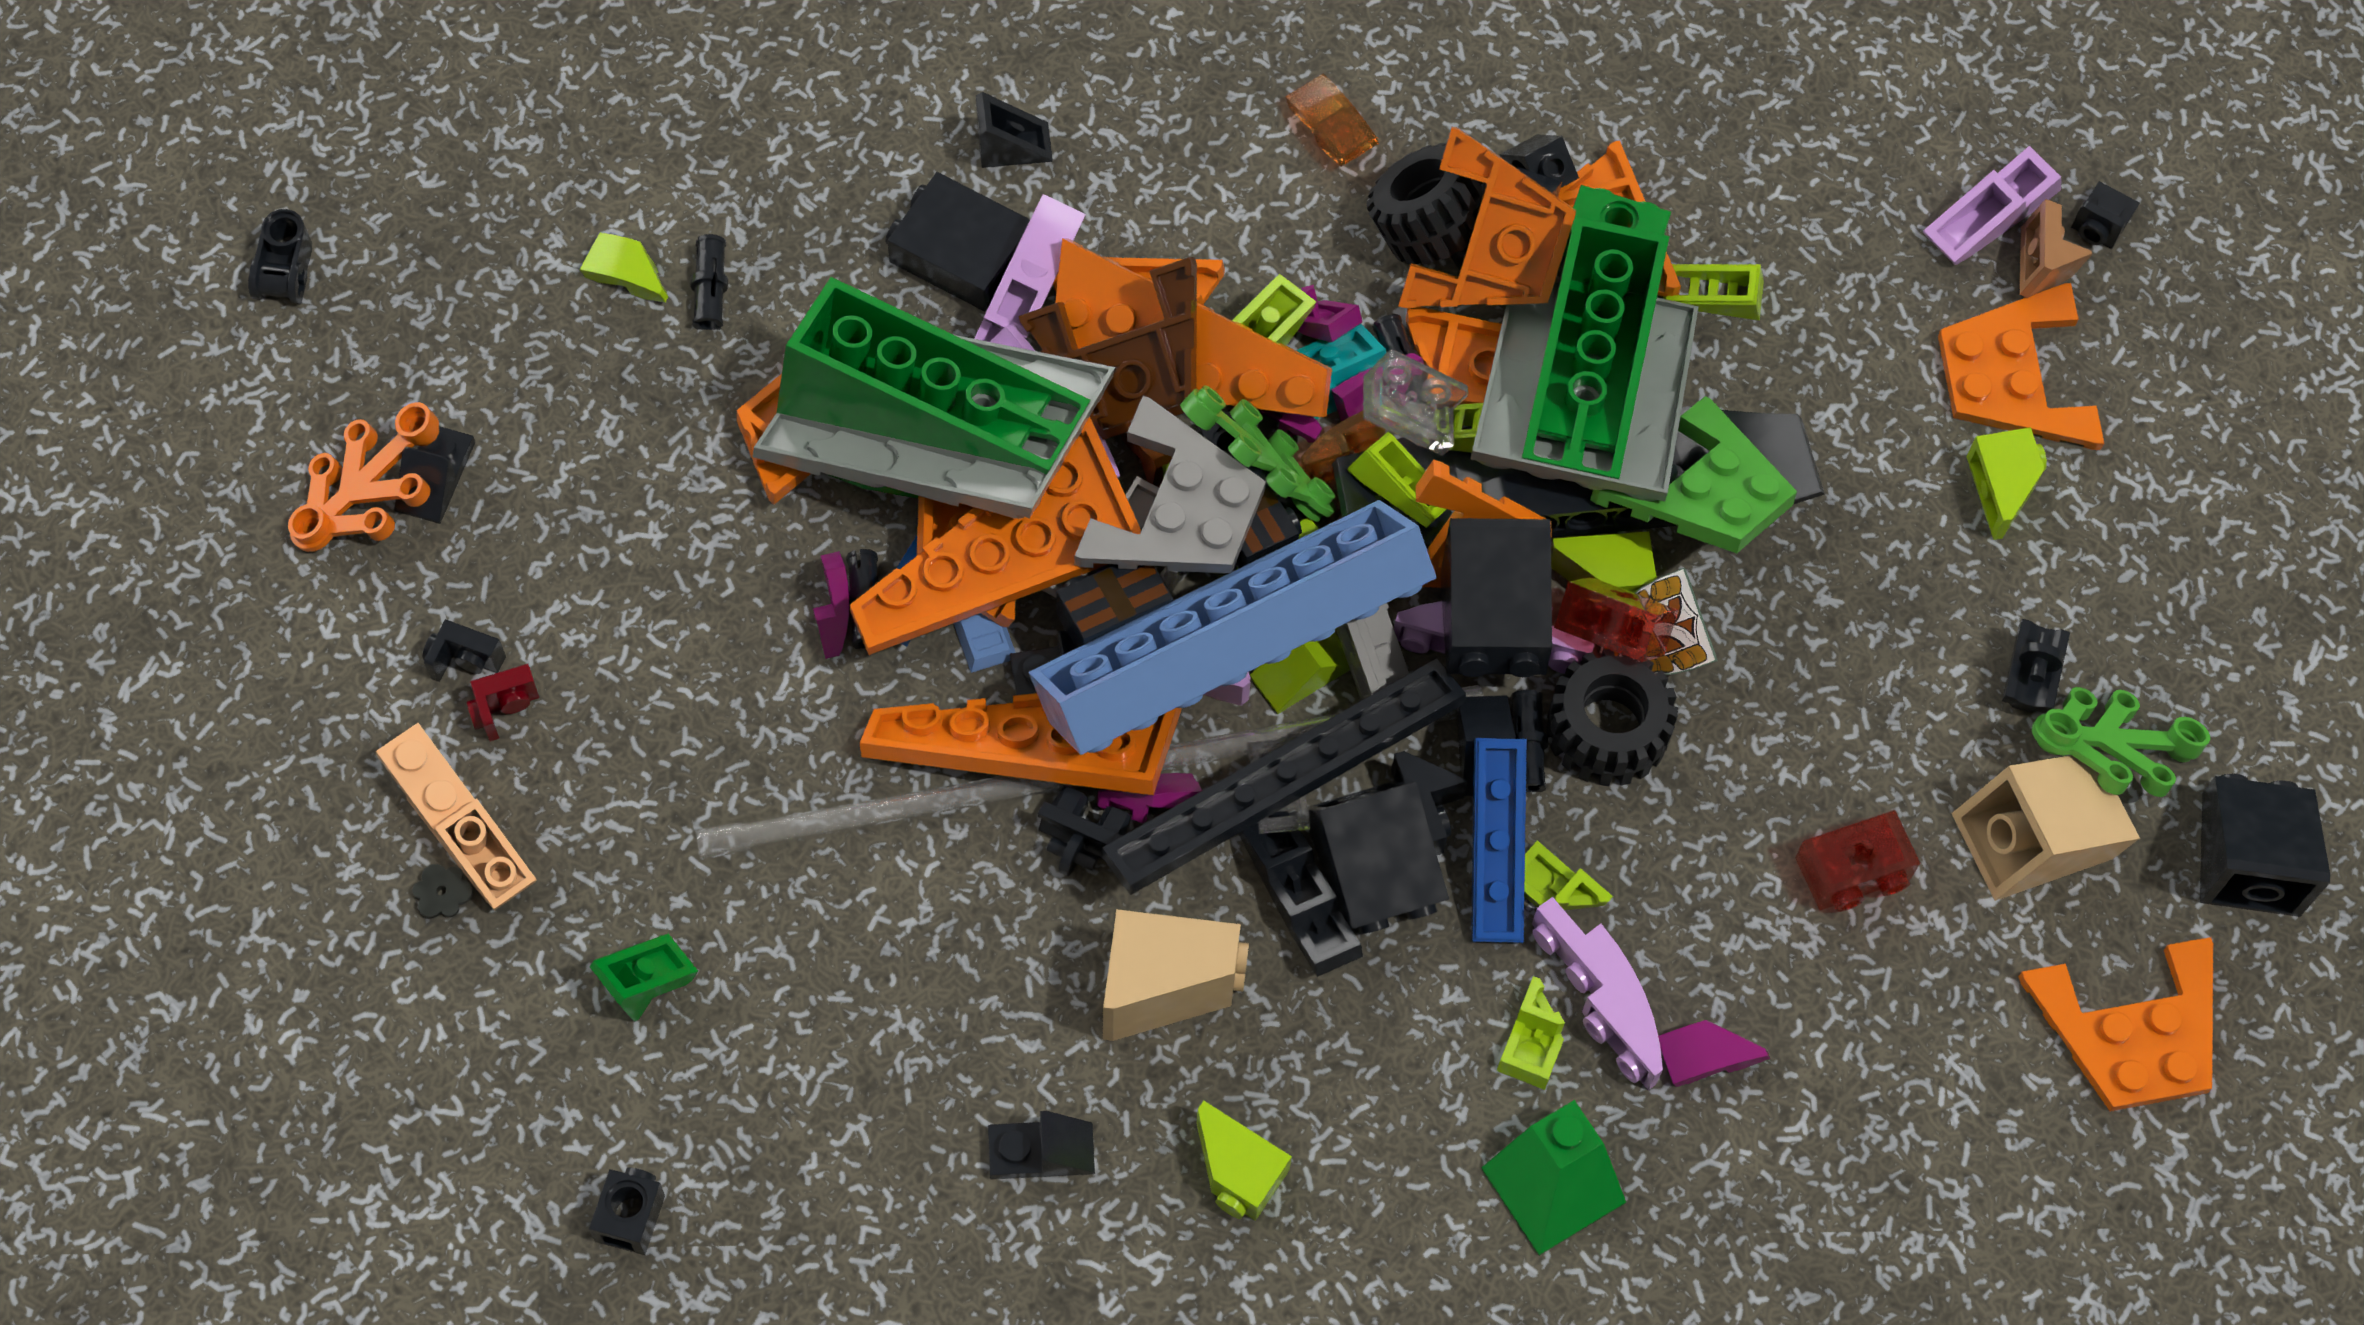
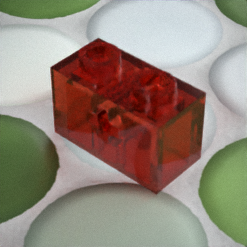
[1554,577,1678,662]
[1795,810,1920,912]

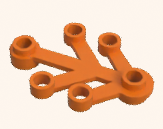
[288,402,439,552]

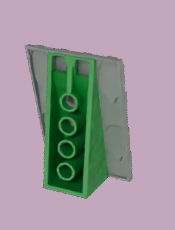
[1471,216,1699,502]
[753,277,1115,519]

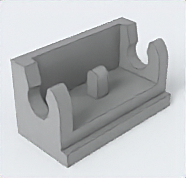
[1336,603,1409,700]

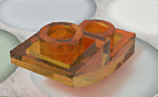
[1285,74,1379,167]
[1300,404,1388,483]

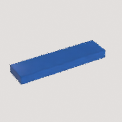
[1471,738,1527,942]

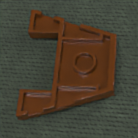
[1018,257,1197,440]

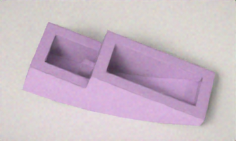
[1923,146,2061,265]

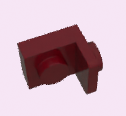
[466,664,540,741]

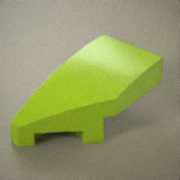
[579,232,668,303]
[1524,840,1613,910]
[1497,976,1565,1090]

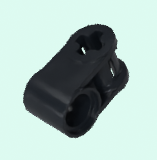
[248,209,312,304]

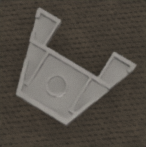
[1074,396,1266,573]

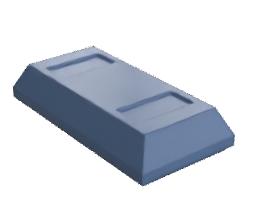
[953,613,1016,673]

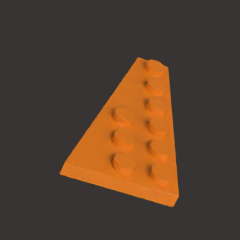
[1055,238,1332,417]
[850,417,1141,655]
[860,693,1182,796]

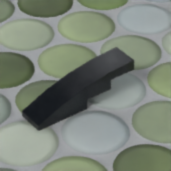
[1239,807,1363,977]

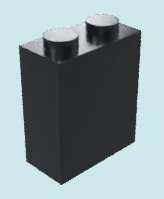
[885,172,1030,312]

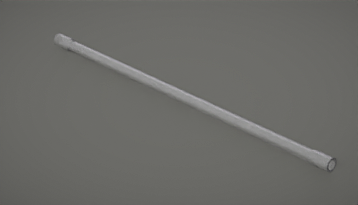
[696,685,1484,860]

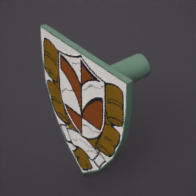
[1599,568,1718,675]

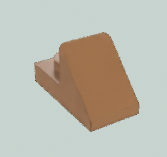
[2019,199,2092,298]

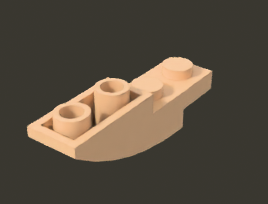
[376,723,537,911]

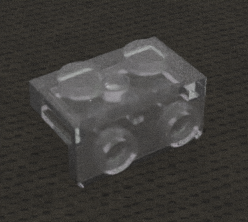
[1363,350,1468,456]

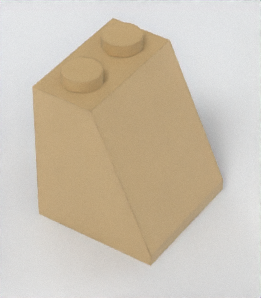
[1951,755,2140,901]
[1103,909,1249,1041]

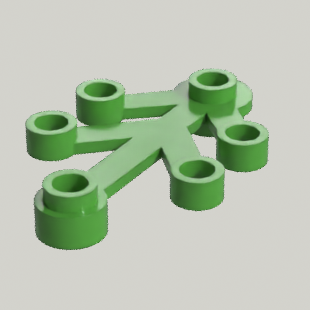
[1180,385,1336,522]
[2032,687,2210,797]

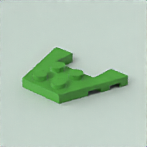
[1591,396,1797,554]

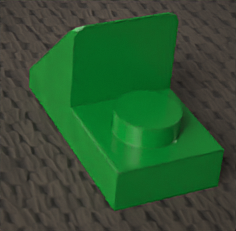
[590,933,698,1022]

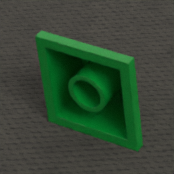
[1481,1100,1626,1256]

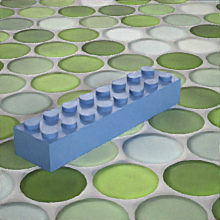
[1028,500,1437,755]

